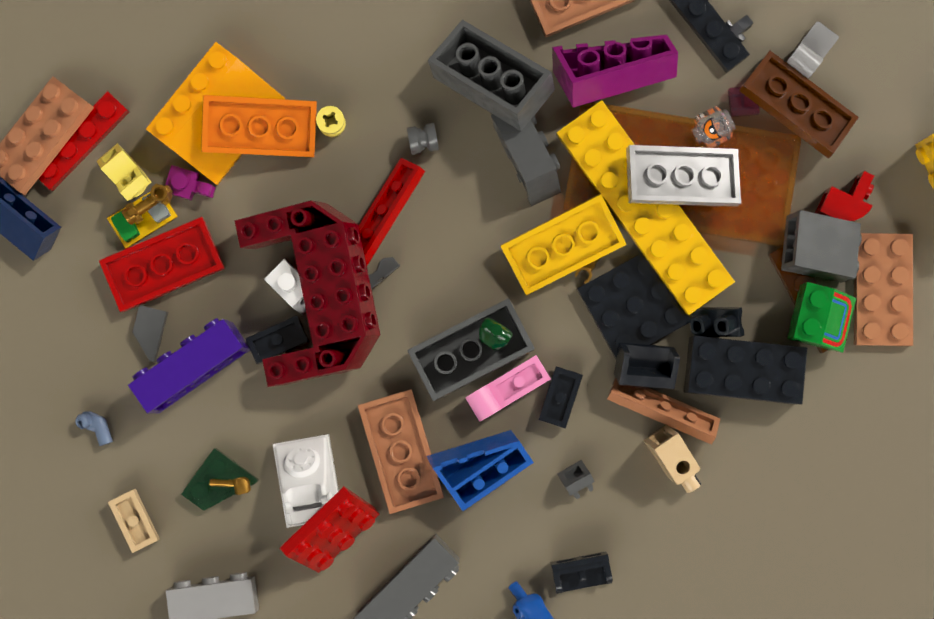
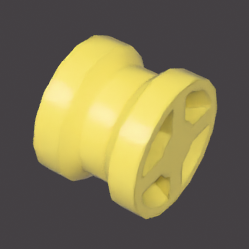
[316,106,346,137]

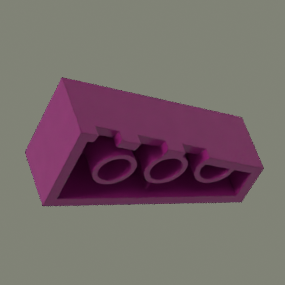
[552,35,678,108]

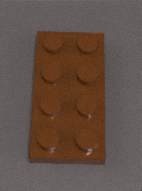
[739,50,859,159]

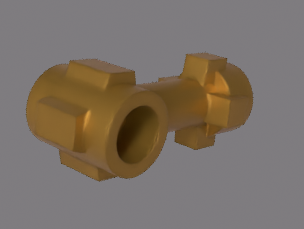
[121,183,173,225]

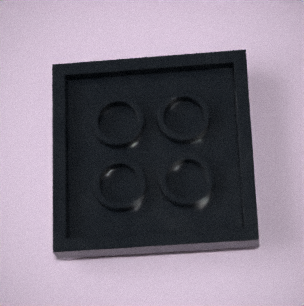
[577,253,690,359]

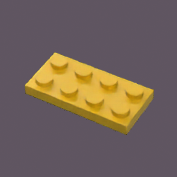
[500,194,627,295]

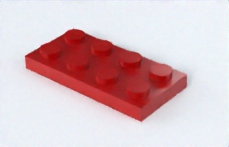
[99,217,225,313]

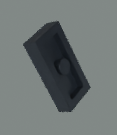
[245,315,309,364]
[538,366,583,429]

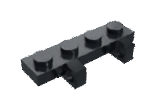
[669,0,754,73]

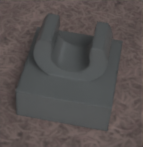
[557,460,595,499]

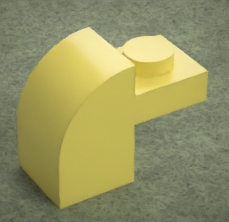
[97,143,152,201]

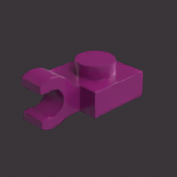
[165,165,216,201]

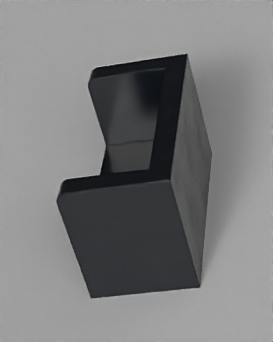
[614,342,680,389]

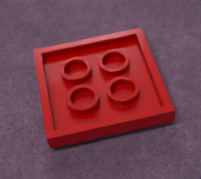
[280,486,380,573]

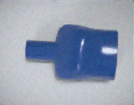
[508,581,554,619]

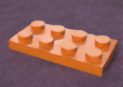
[201,95,317,157]

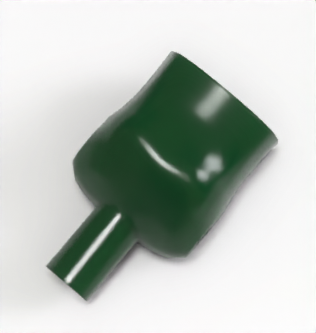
[479,318,513,350]

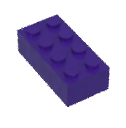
[128,318,250,413]

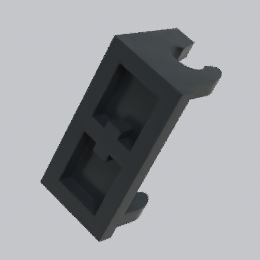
[550,551,613,594]

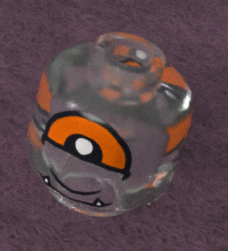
[691,106,736,148]

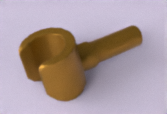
[575,258,600,283]
[209,477,251,495]

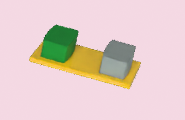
[107,192,178,249]

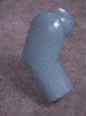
[75,411,113,446]

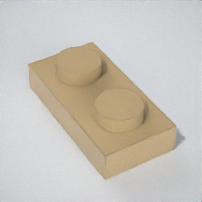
[108,489,160,553]

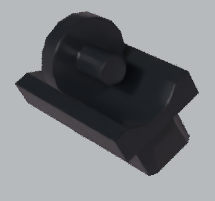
[690,307,744,337]

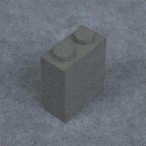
[781,210,862,283]

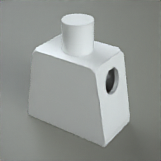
[264,258,306,315]

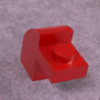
[815,171,875,222]

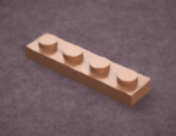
[607,377,720,445]

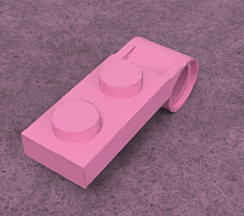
[465,355,551,422]

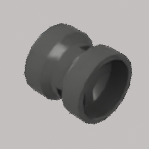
[407,123,439,155]

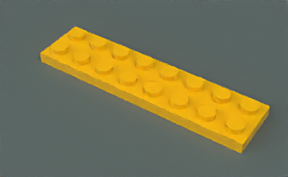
[556,100,735,315]

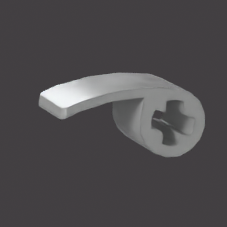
[786,22,839,79]

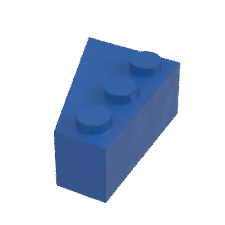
[426,430,534,511]

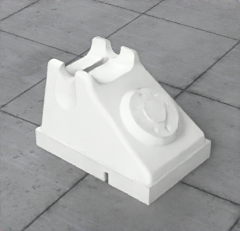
[273,434,339,528]

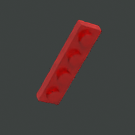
[39,91,129,191]
[358,158,426,266]

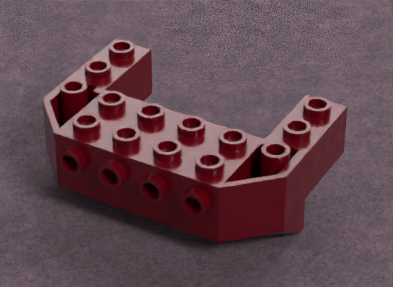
[234,200,381,387]

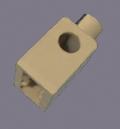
[643,425,701,493]

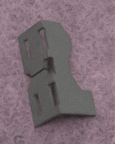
[369,257,400,290]

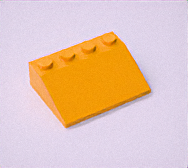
[146,42,285,186]

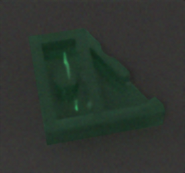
[181,448,260,511]

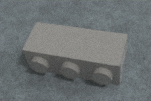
[166,572,259,619]

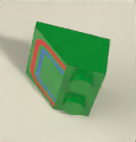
[787,282,856,353]

